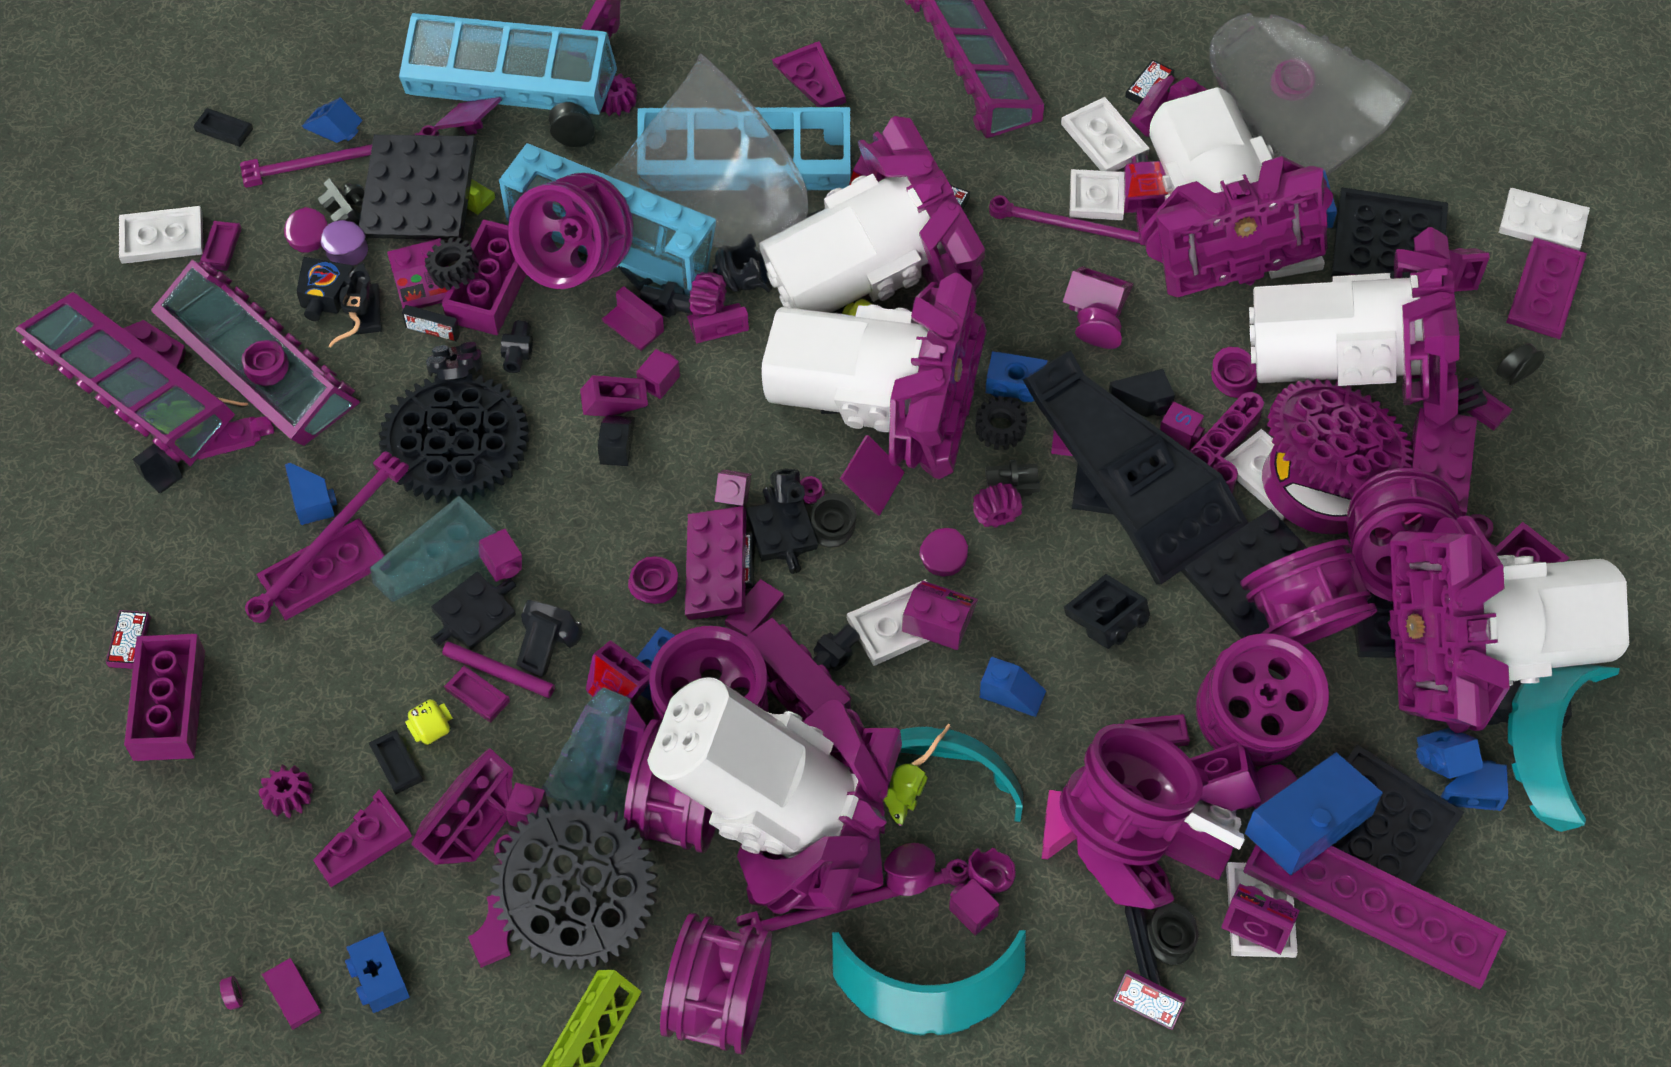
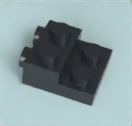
[1064,574,1150,649]

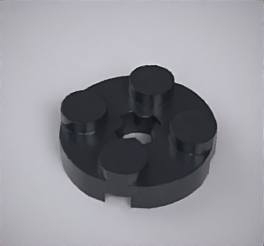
[426,342,483,380]

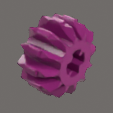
[598,73,637,117]
[689,272,727,318]
[973,483,1023,528]
[259,764,313,819]

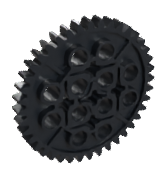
[379,373,529,503]
[490,800,658,969]

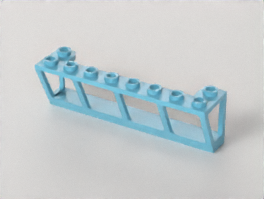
[637,107,850,191]

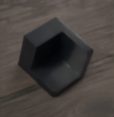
[132,444,183,493]

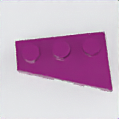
[772,41,846,107]
[313,789,412,887]

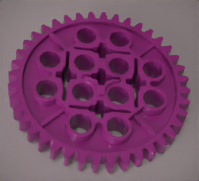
[1267,379,1413,497]

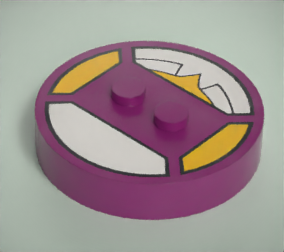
[1262,444,1352,534]

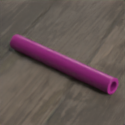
[442,641,555,699]

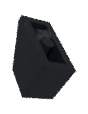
[1109,369,1175,417]
[597,415,635,466]

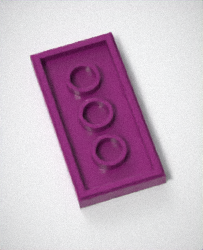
[1506,237,1587,339]
[256,518,389,621]

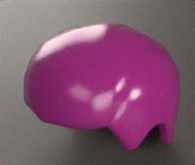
[968,848,1016,894]

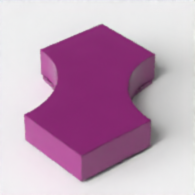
[468,895,512,968]

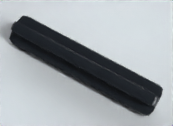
[1125,905,1162,986]

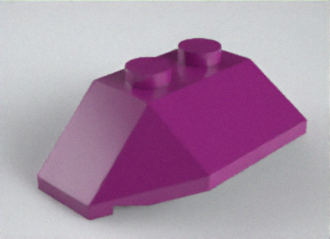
[411,748,513,865]
[1077,837,1174,909]

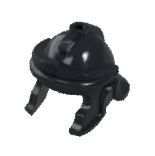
[712,233,772,293]

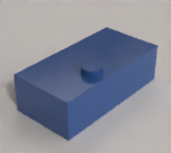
[1245,752,1383,875]

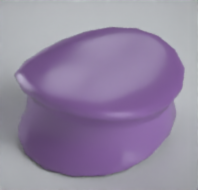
[321,220,368,265]

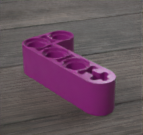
[1190,392,1264,493]

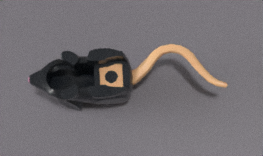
[329,263,375,348]

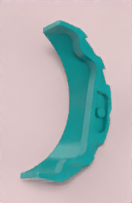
[1508,664,1620,832]
[900,727,1023,822]
[832,930,1026,1035]

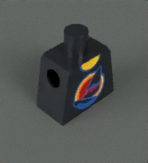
[297,257,354,321]

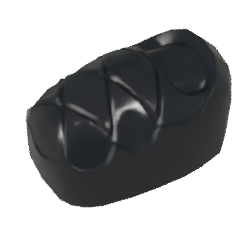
[521,600,583,648]

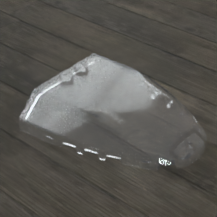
[1209,13,1412,176]
[605,54,809,253]

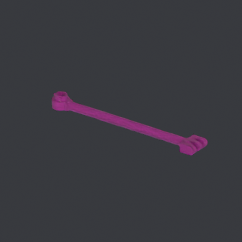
[240,125,440,188]
[989,195,1140,243]
[245,451,409,623]
[736,859,969,934]

